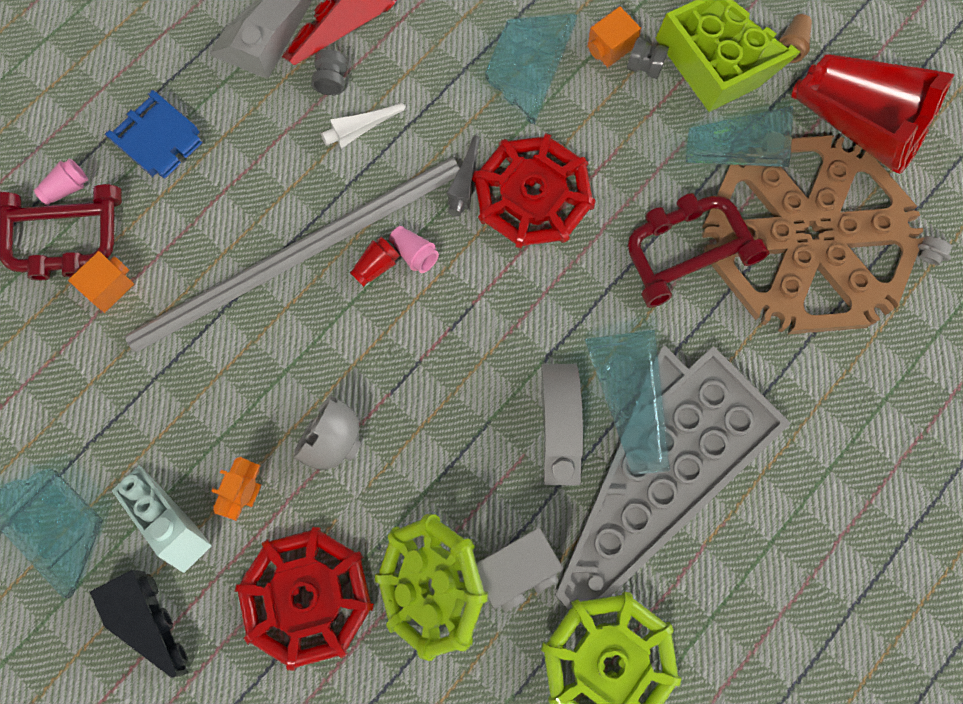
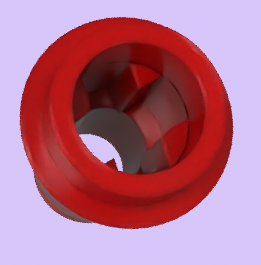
[349,237,400,287]

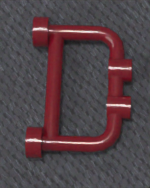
[0,184,122,281]
[627,193,770,308]

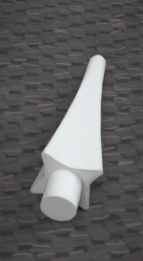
[321,103,406,149]

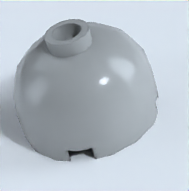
[293,395,361,470]

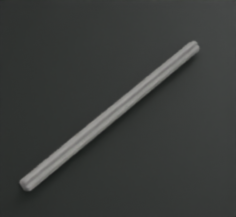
[125,158,460,352]

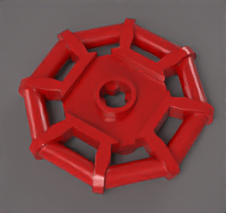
[472,133,596,249]
[234,526,374,671]

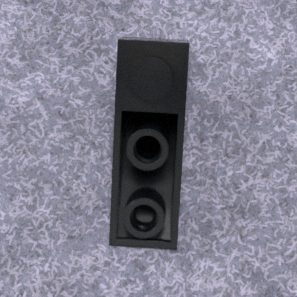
[90,570,188,678]

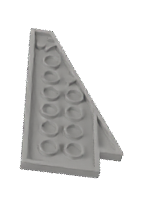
[555,346,791,624]

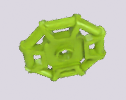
[375,513,488,661]
[541,591,682,704]

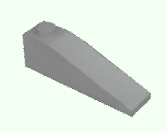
[210,0,313,79]

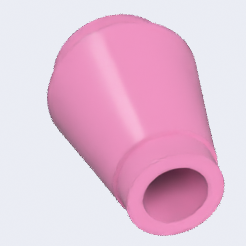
[34,159,88,205]
[389,226,439,273]

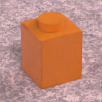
[587,6,641,67]
[68,251,135,313]

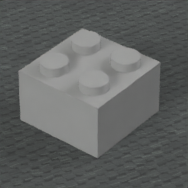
[476,527,563,613]

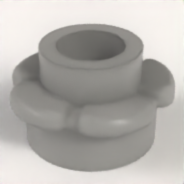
[918,236,952,265]

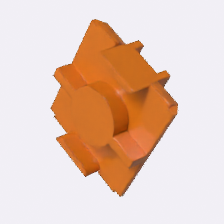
[211,457,262,521]

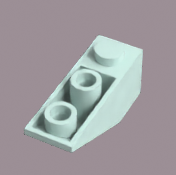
[112,465,211,573]

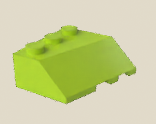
[655,0,800,112]

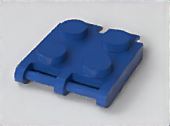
[105,90,202,179]

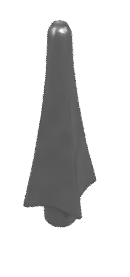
[446,135,480,217]

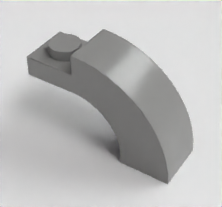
[541,364,583,485]

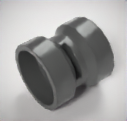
[627,37,669,80]
[311,49,348,96]

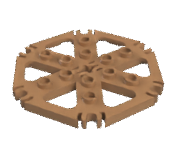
[702,135,924,334]

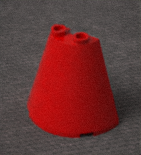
[791,54,955,174]

